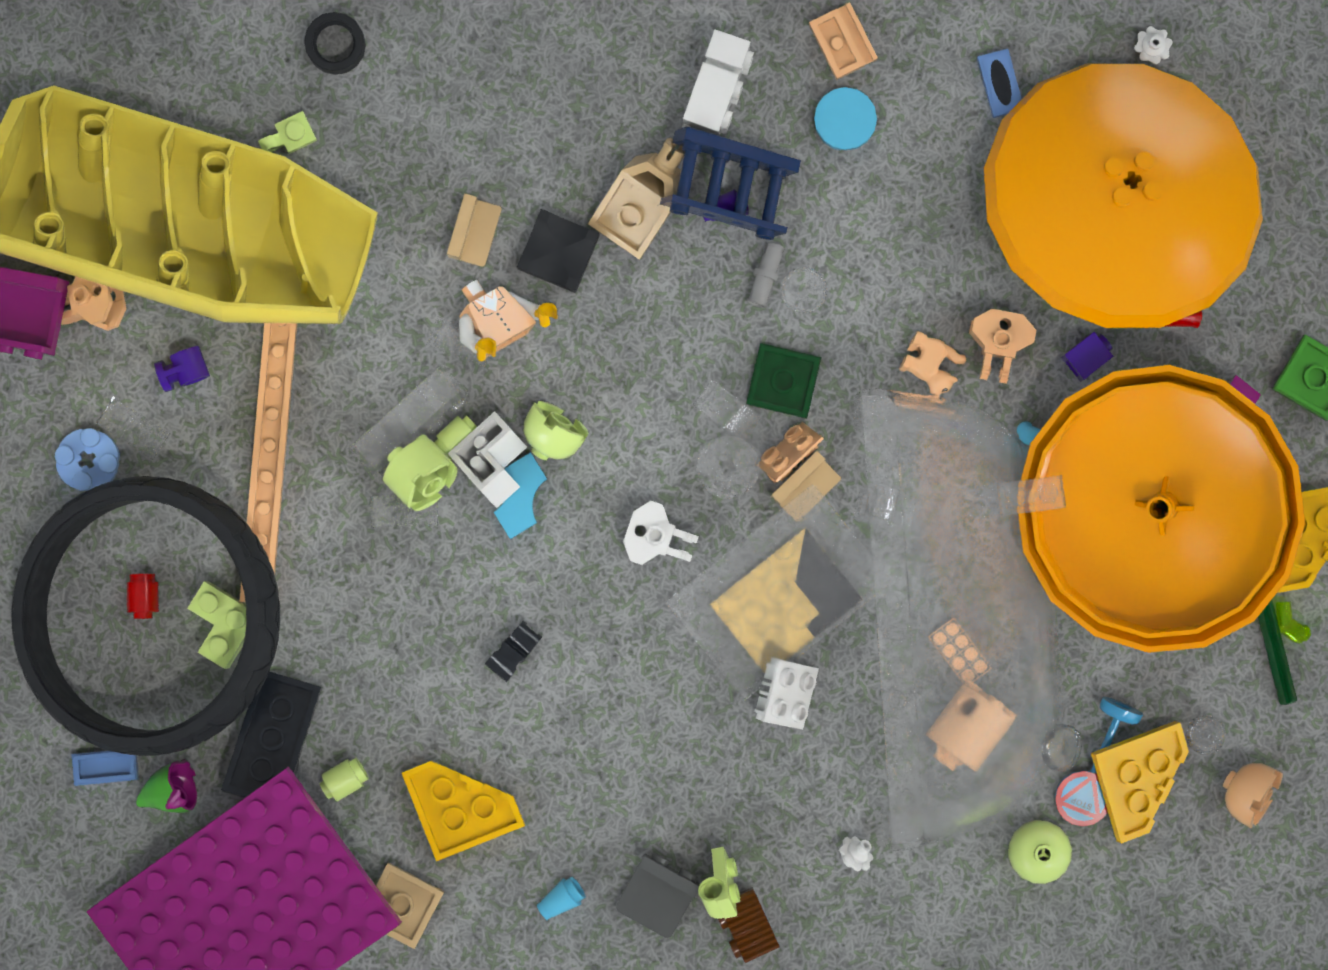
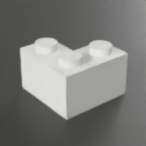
[448,411,527,508]

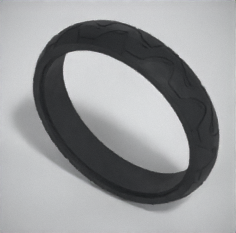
[11,476,280,756]

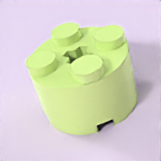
[383,435,457,511]

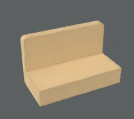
[447,193,502,267]
[771,451,841,522]

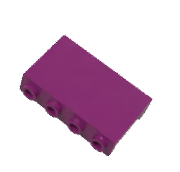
[0,267,69,360]

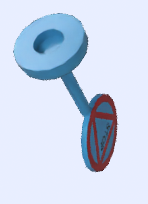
[1055,697,1143,827]

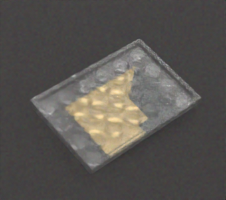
[665,483,892,701]

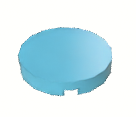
[814,87,877,150]

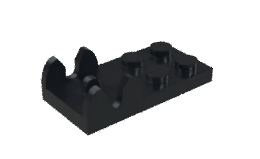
[221,671,322,798]

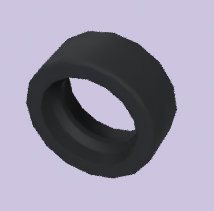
[304,12,366,75]

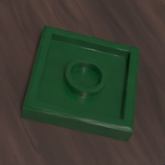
[746,343,822,419]

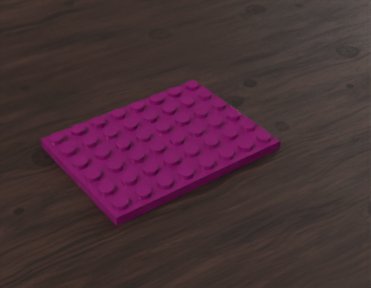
[86,766,402,970]

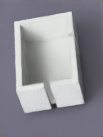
[682,29,754,136]

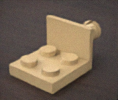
[588,138,685,260]

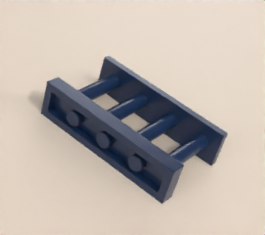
[660,127,801,240]

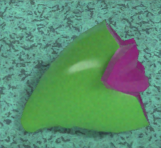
[136,759,197,813]

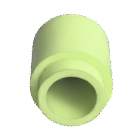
[434,415,477,460]
[319,758,369,802]

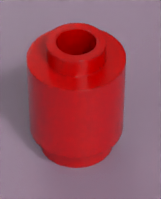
[127,574,159,619]

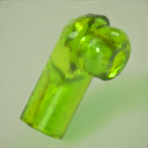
[1275,601,1311,643]

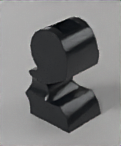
[485,620,543,683]

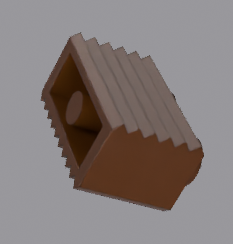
[718,887,780,963]

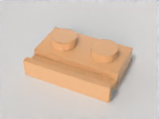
[809,2,878,80]

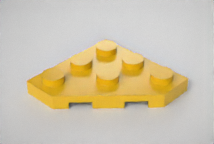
[1277,487,1328,593]
[1091,721,1189,844]
[401,760,525,862]

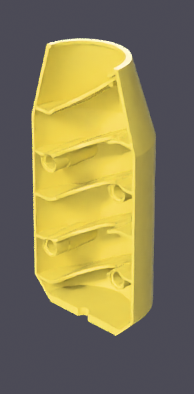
[0,85,378,324]

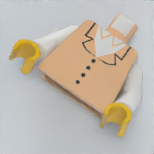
[459,280,558,361]

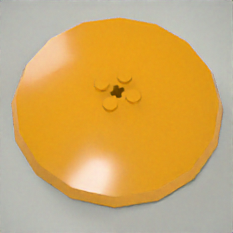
[984,63,1263,328]
[1016,365,1305,653]

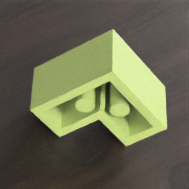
[187,581,246,669]

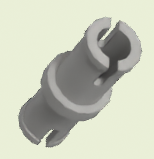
[747,242,785,308]

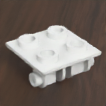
[754,657,819,730]

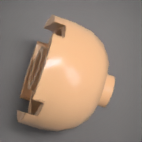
[1223,763,1283,828]

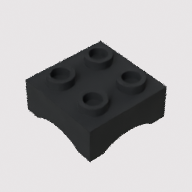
[517,209,600,293]

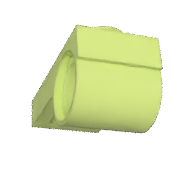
[698,847,740,919]

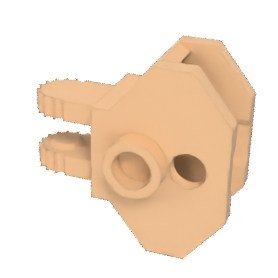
[61,276,127,331]
[969,309,1036,384]

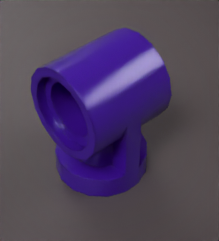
[154,346,210,392]

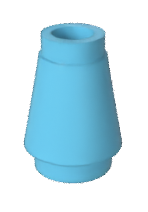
[537,877,586,920]

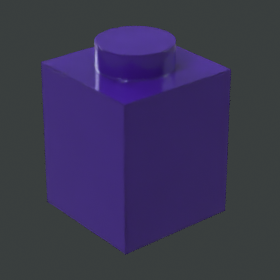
[1061,332,1114,382]

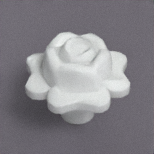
[1134,26,1173,65]
[839,836,873,872]

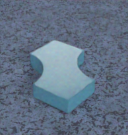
[494,452,547,539]

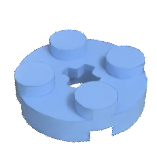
[55,428,120,491]

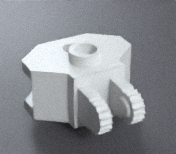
[623,500,699,565]

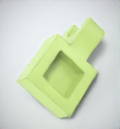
[258,111,317,154]

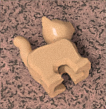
[899,331,966,396]

